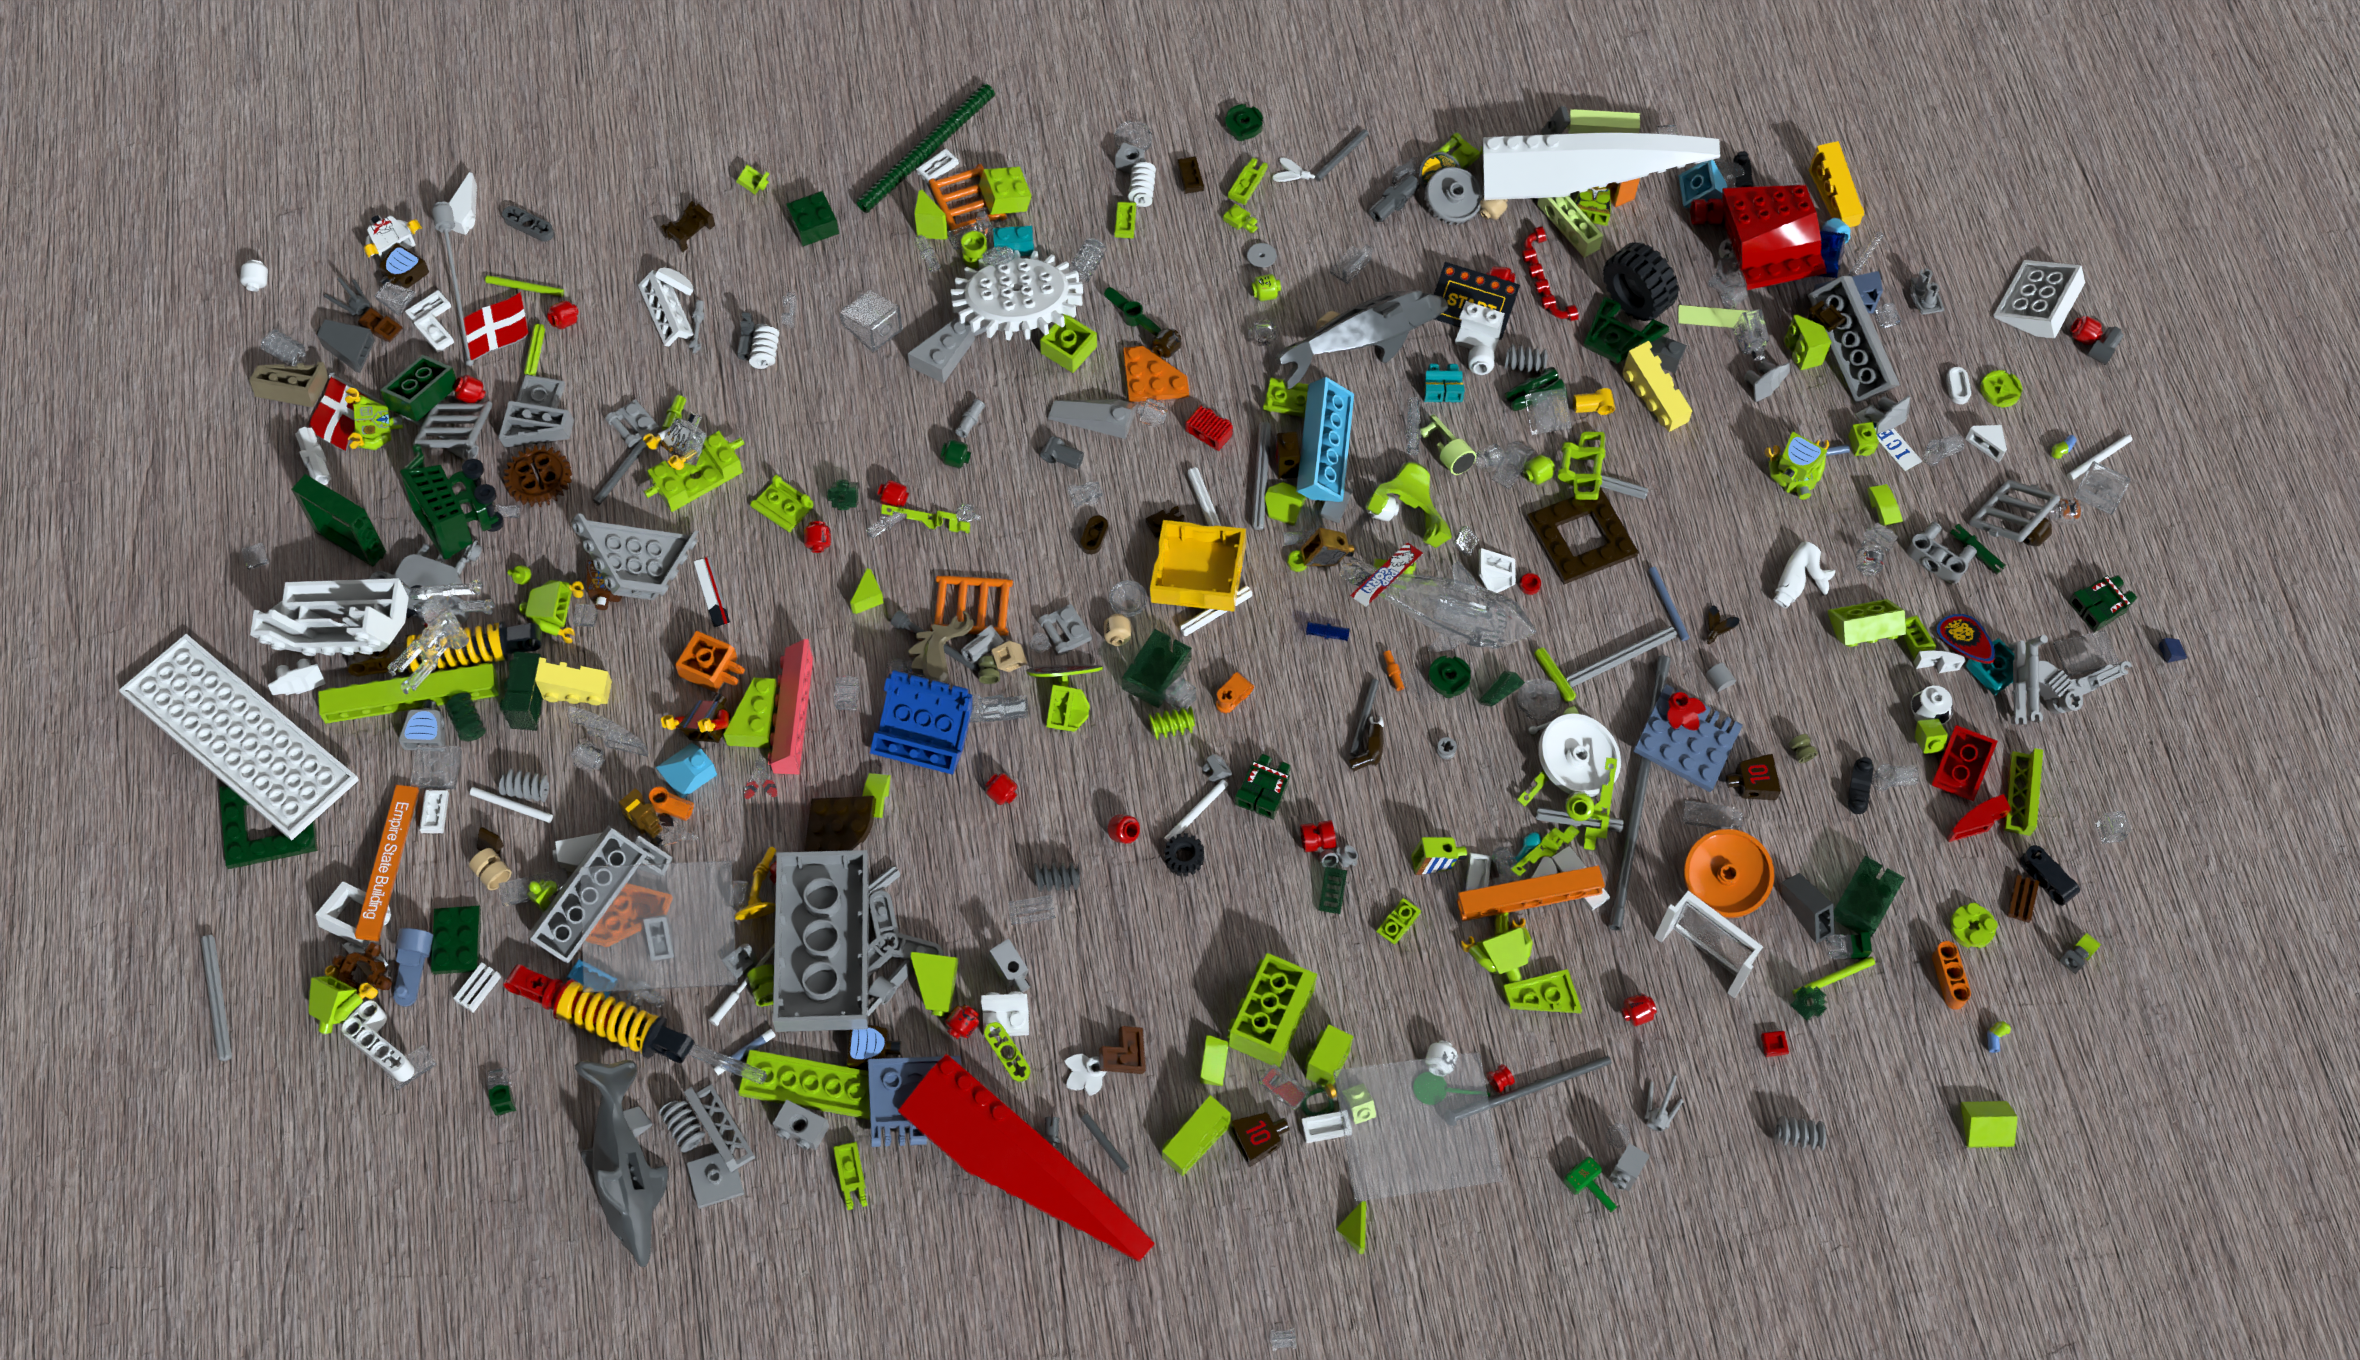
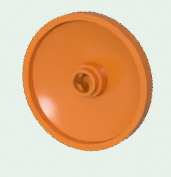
[1683,829,1774,918]

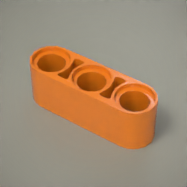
[1932,941,1971,1010]

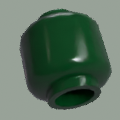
[940,439,971,469]

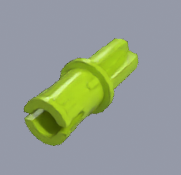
[661,395,686,431]

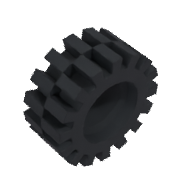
[1164,833,1204,877]

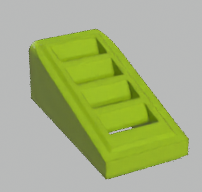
[1903,615,1936,659]

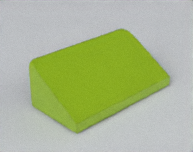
[1200,1035,1229,1086]

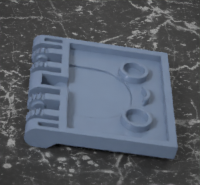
[1633,684,1743,792]
[868,1056,961,1147]

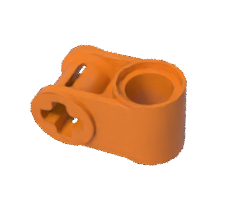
[1216,672,1254,713]

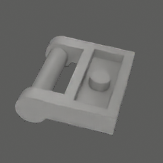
[605,399,660,448]
[1038,604,1092,655]

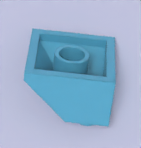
[1678,160,1727,208]
[656,743,717,798]

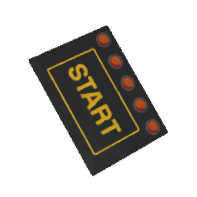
[1434,262,1520,340]

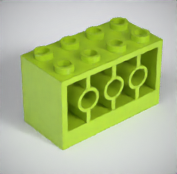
[1227,953,1317,1068]

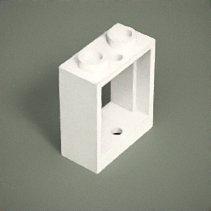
[315,881,391,949]

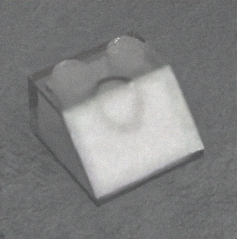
[1525,388,1572,435]

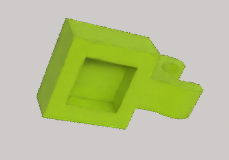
[1223,204,1258,233]

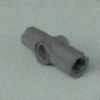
[1369,175,1420,223]

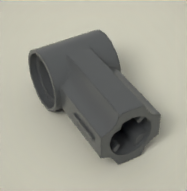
[2088,326,2124,365]
[1040,436,1084,469]

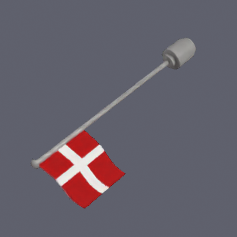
[432,202,529,366]
[309,372,479,460]

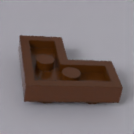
[1099,1026,1146,1074]

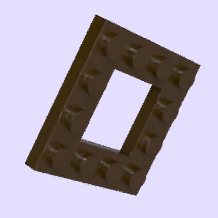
[1526,486,1639,584]

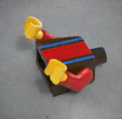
[661,693,731,743]

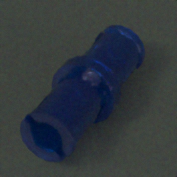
[1306,621,1350,642]

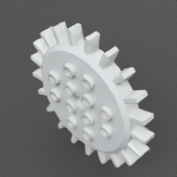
[951,250,1083,340]

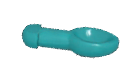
[1513,832,1541,865]

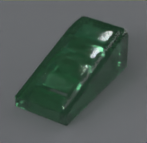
[1479,670,1525,707]
[1318,867,1348,915]

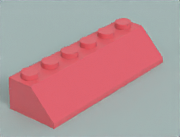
[768,639,813,775]

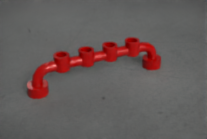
[1522,226,1578,322]

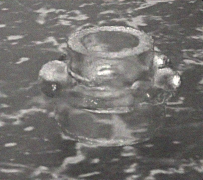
[1029,633,1050,653]

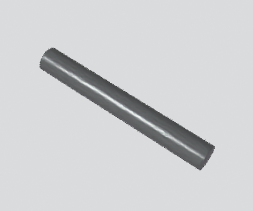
[1081,1113,1130,1173]

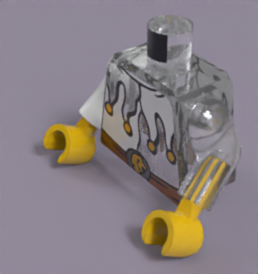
[643,412,706,470]

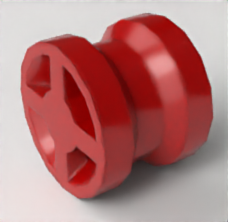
[1486,1064,1515,1093]

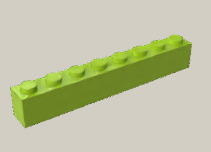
[318,663,499,724]

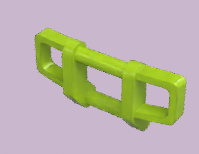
[1558,432,1606,500]

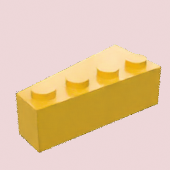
[1809,141,1864,227]

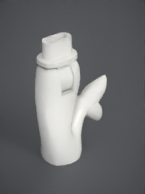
[1773,542,1835,609]

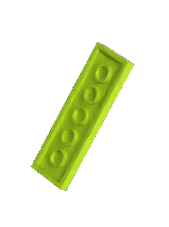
[738,1050,870,1120]

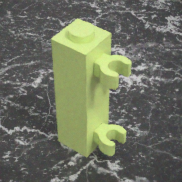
[1565,109,1640,134]

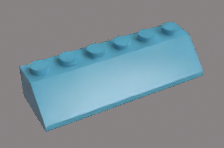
[1297,377,1354,502]

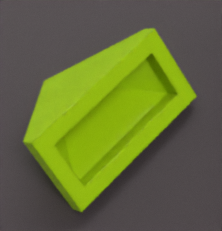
[1336,1201,1366,1254]

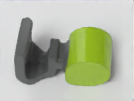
[2059,933,2101,974]

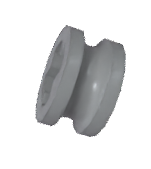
[1437,737,1457,759]

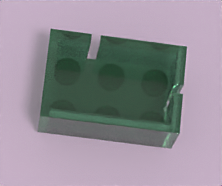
[1122,629,1192,709]
[500,652,543,731]
[1833,856,1905,938]

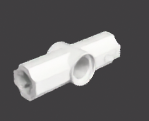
[295,427,331,485]

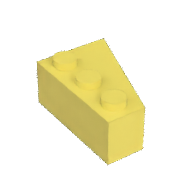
[535,657,612,705]

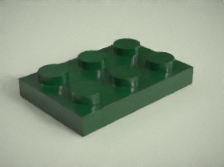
[431,905,481,975]

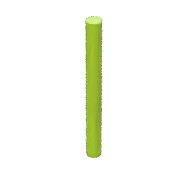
[485,275,564,297]
[1792,956,1875,999]

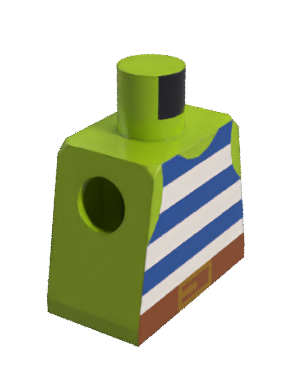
[1411,837,1467,875]

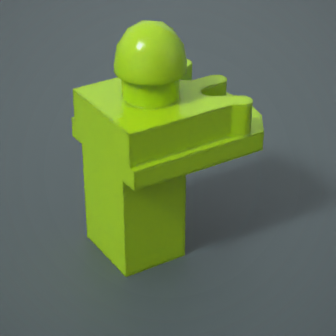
[527,879,558,913]

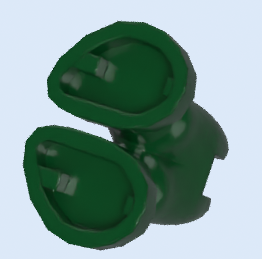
[1505,367,1568,411]

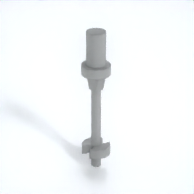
[689,300,705,353]

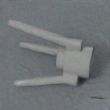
[1644,1075,1683,1132]

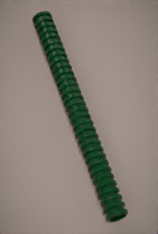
[856,83,995,213]

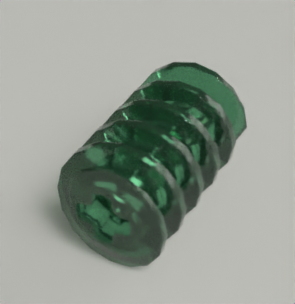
[445,692,486,742]

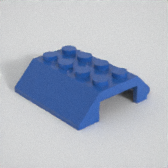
[870,670,973,775]

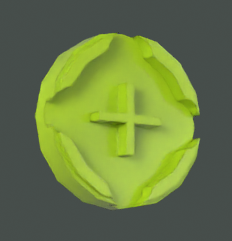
[1980,370,2023,407]

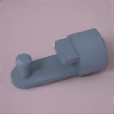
[393,928,433,1007]

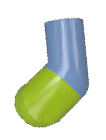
[2051,435,2077,459]
[1987,1021,2011,1053]

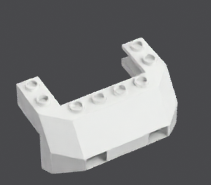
[250,578,409,656]

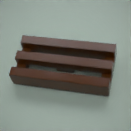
[2007,875,2039,923]

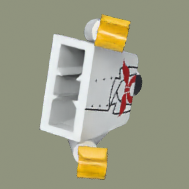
[363,216,422,262]

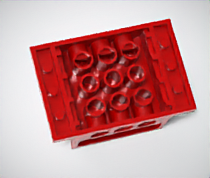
[1722,185,1826,290]

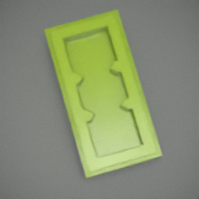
[1114,202,1137,238]

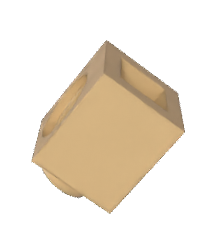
[991,641,1027,672]

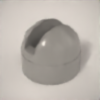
[1320,849,1339,869]

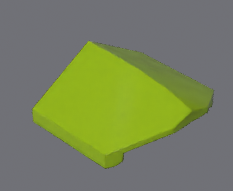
[1265,482,1306,526]
[1046,685,1090,732]

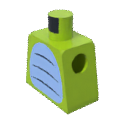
[1778,432,1828,483]

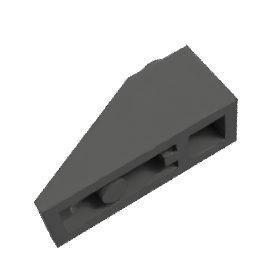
[1650,337,1687,373]

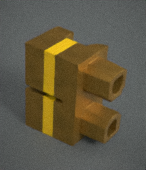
[619,788,663,838]

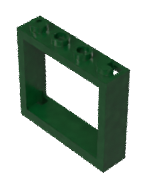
[291,474,386,567]

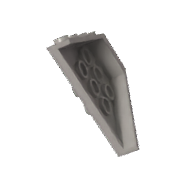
[571,513,699,600]

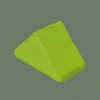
[850,568,884,614]

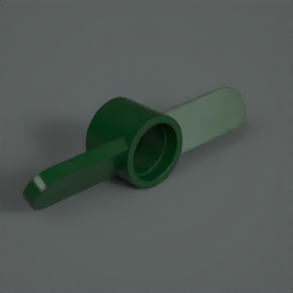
[1104,287,1162,336]

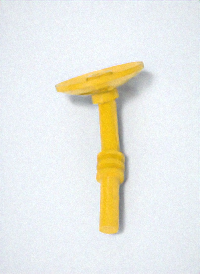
[734,847,776,920]

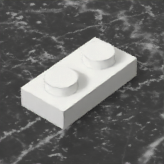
[414,313,454,353]

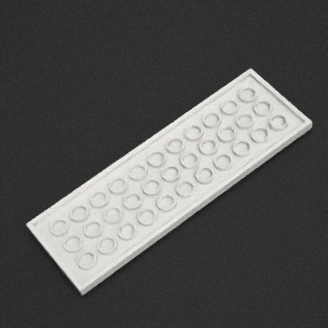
[118,634,359,841]

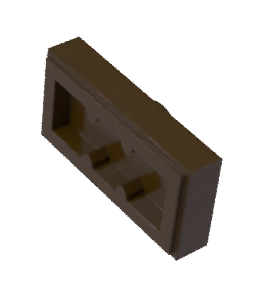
[1177,156,1204,194]

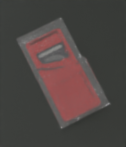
[1258,1064,1310,1110]

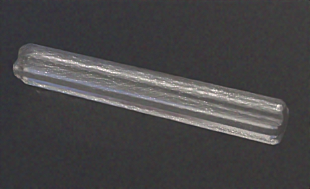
[688,1043,767,1084]

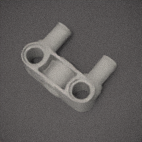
[1907,521,1977,584]

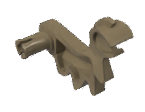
[908,611,974,684]

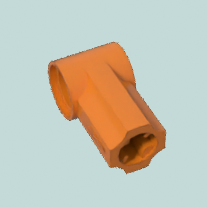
[649,787,694,821]

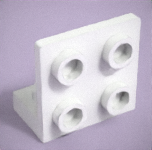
[981,991,1029,1037]

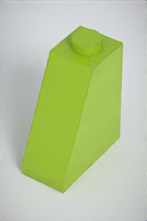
[911,952,959,1017]

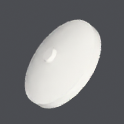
[1538,714,1621,797]

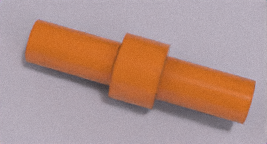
[1383,650,1405,691]

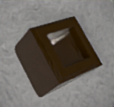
[477,827,504,854]

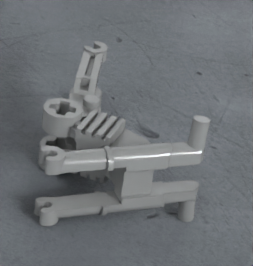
[2008,635,2132,725]

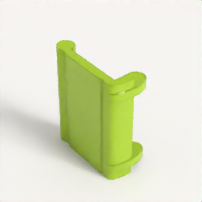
[1263,377,1309,418]
[750,475,813,532]

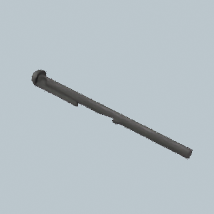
[1443,1056,1612,1126]

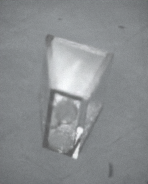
[839,290,903,353]

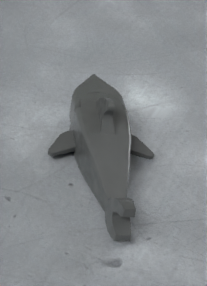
[1275,290,1448,390]

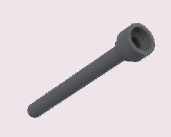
[891,610,979,671]

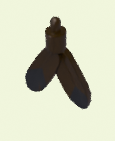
[1707,606,1740,644]

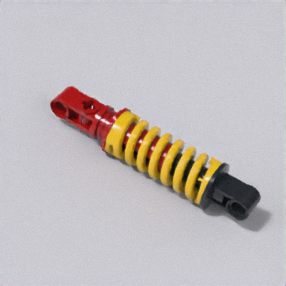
[503,964,695,1063]

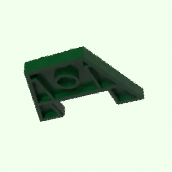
[1584,296,1669,363]

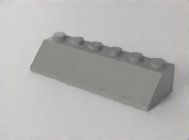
[1808,276,1900,403]
[528,824,648,964]

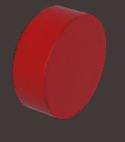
[1520,573,1541,595]

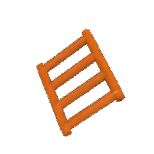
[929,164,1007,236]
[930,576,1013,636]

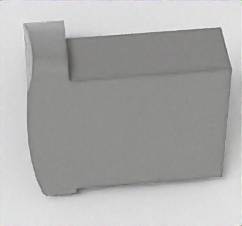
[722,943,759,980]

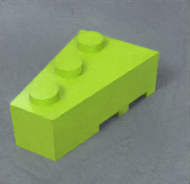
[724,678,778,748]
[1162,1095,1231,1176]

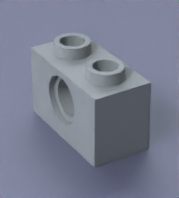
[773,1100,830,1151]
[1609,1143,1650,1192]

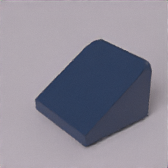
[2159,638,2187,663]

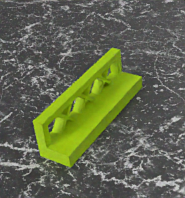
[2004,748,2043,836]

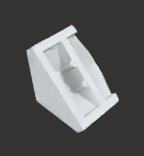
[1479,548,1516,593]

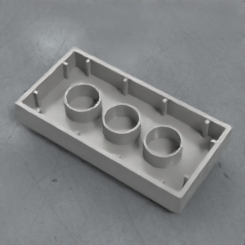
[773,850,869,1032]

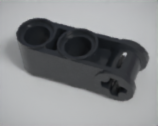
[2020,845,2080,906]

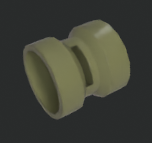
[978,656,1000,684]
[1788,734,1818,763]

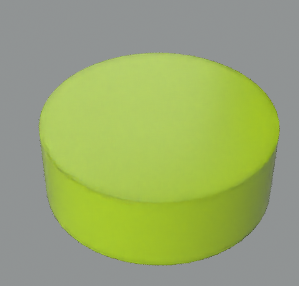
[1287,550,1307,572]

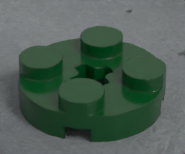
[1225,104,1263,141]
[1427,656,1471,699]

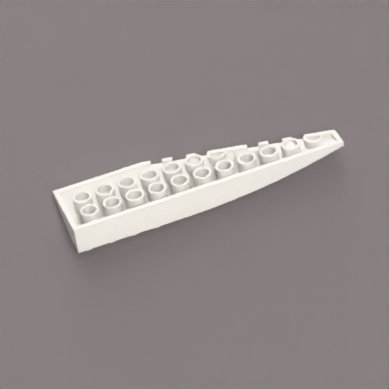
[1483,133,1720,200]

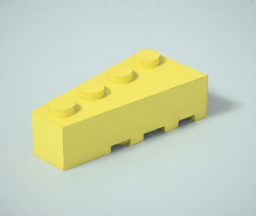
[1622,341,1692,432]

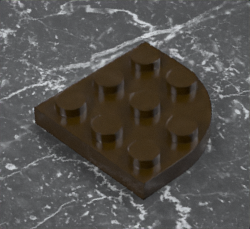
[804,796,876,852]

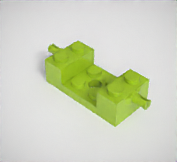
[643,431,745,512]

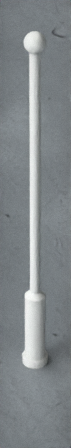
[708,943,775,1026]

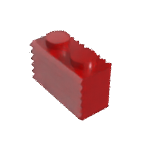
[1185,405,1233,451]

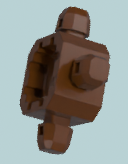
[332,942,392,994]

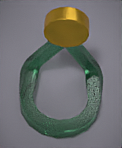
[1301,1083,1337,1117]

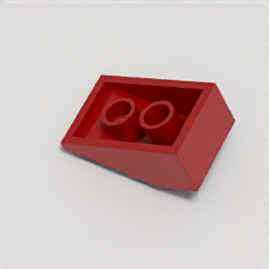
[1931,725,1998,802]

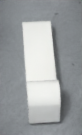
[341,1000,414,1081]

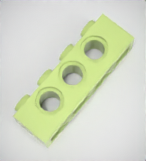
[1537,196,1603,258]

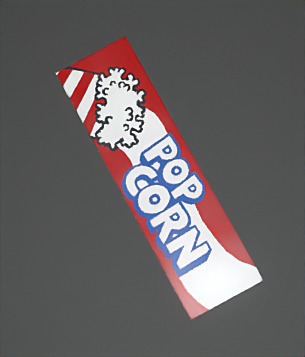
[1350,542,1423,607]

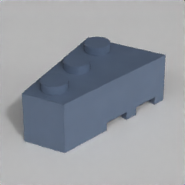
[1813,271,1883,314]

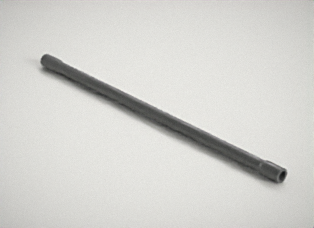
[1608,655,1671,931]

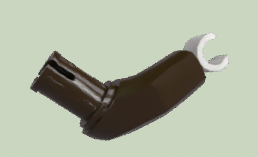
[1348,716,1384,772]

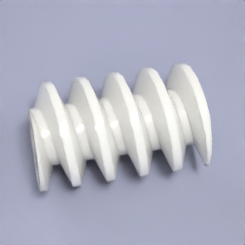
[1128,162,1156,207]
[749,324,780,369]

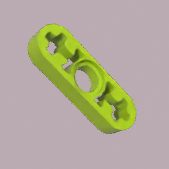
[984,1022,1031,1082]

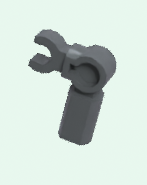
[737,312,756,360]

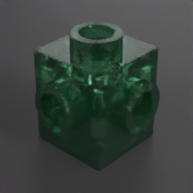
[828,479,859,511]
[1790,986,1828,1022]

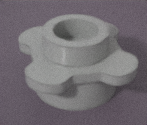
[464,540,482,563]
[1336,845,1358,867]

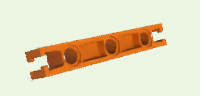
[1456,865,1605,921]

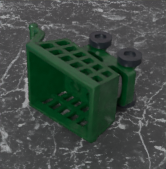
[400,444,504,559]

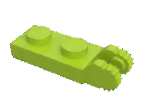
[1228,158,1268,205]
[834,1142,868,1210]

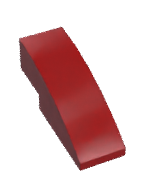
[1947,794,2011,842]

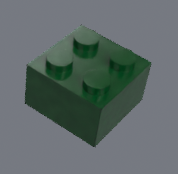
[786,191,839,247]

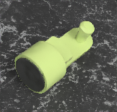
[1419,414,1476,475]

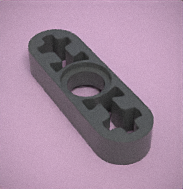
[502,206,554,242]

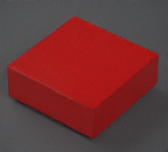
[1761,1031,1789,1057]

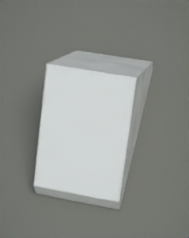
[1965,425,2007,463]

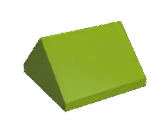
[915,189,948,240]
[1960,1101,2018,1148]

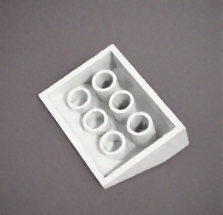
[1994,260,2085,338]

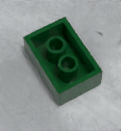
[380,355,457,422]

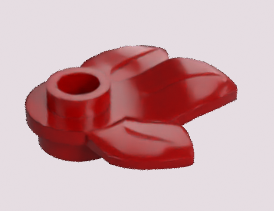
[1667,692,1706,731]

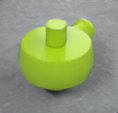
[507,565,531,585]

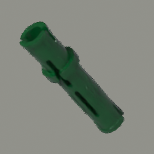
[1950,523,2006,575]

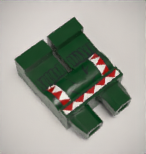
[2068,575,2137,633]
[1235,754,1291,820]

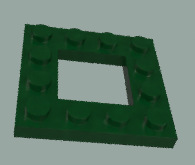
[219,786,318,869]

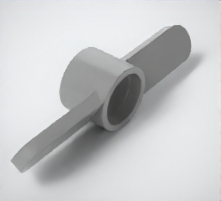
[868,959,914,1017]

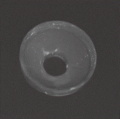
[1109,580,1147,617]

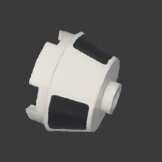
[1911,685,1953,725]

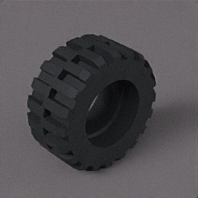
[1603,242,1679,321]

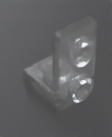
[947,211,993,250]

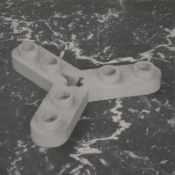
[868,890,944,977]

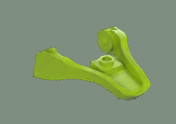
[1365,462,1452,548]

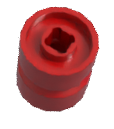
[1690,199,1723,225]
[1300,820,1336,852]

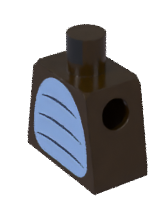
[379,243,429,291]
[847,1025,901,1070]

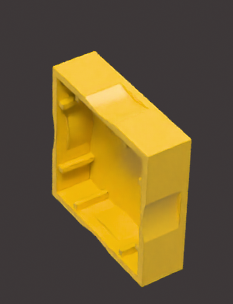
[1150,520,1246,612]

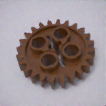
[503,445,572,507]

